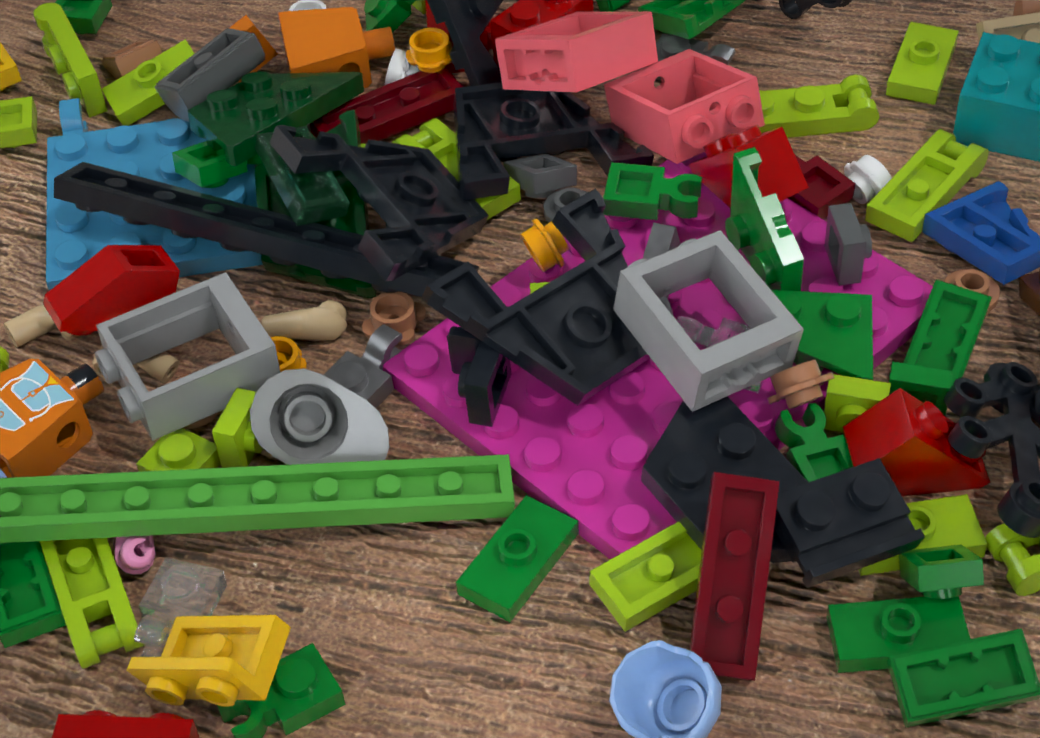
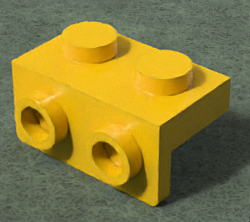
[127,615,291,707]

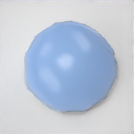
[609,640,722,738]

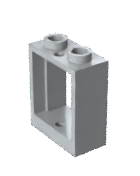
[613,230,804,412]
[94,272,280,441]

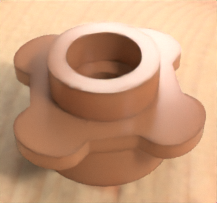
[362,291,426,345]
[767,360,834,409]

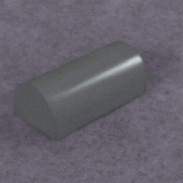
[155,28,265,121]

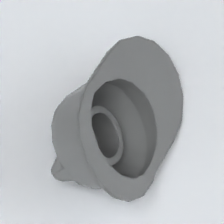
[250,368,390,465]

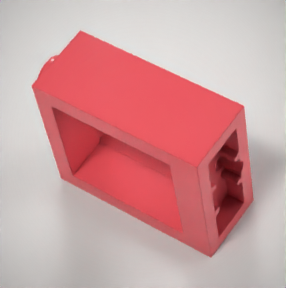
[495,12,658,93]
[604,49,765,164]

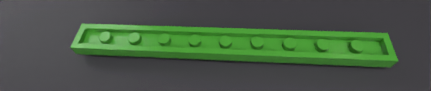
[0,454,515,543]

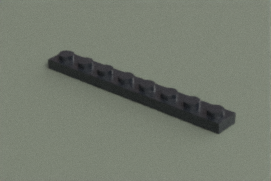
[54,162,479,297]

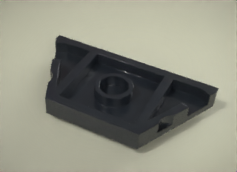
[641,396,808,563]

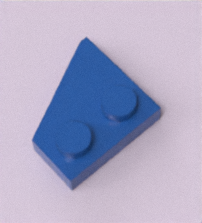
[922,181,1040,285]

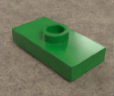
[903,279,992,386]
[456,495,579,622]
[0,541,66,648]
[826,596,971,673]
[887,628,1040,728]

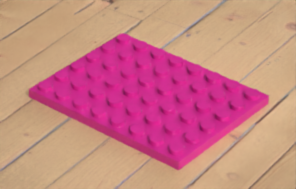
[383,152,933,559]

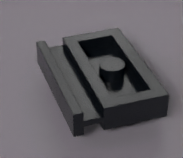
[774,458,925,588]

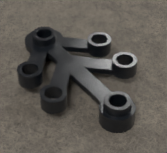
[944,362,1040,538]

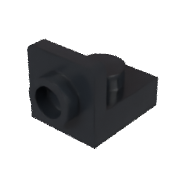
[447,326,512,427]

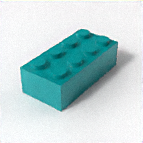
[953,32,1040,162]

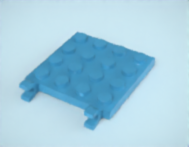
[46,98,263,291]

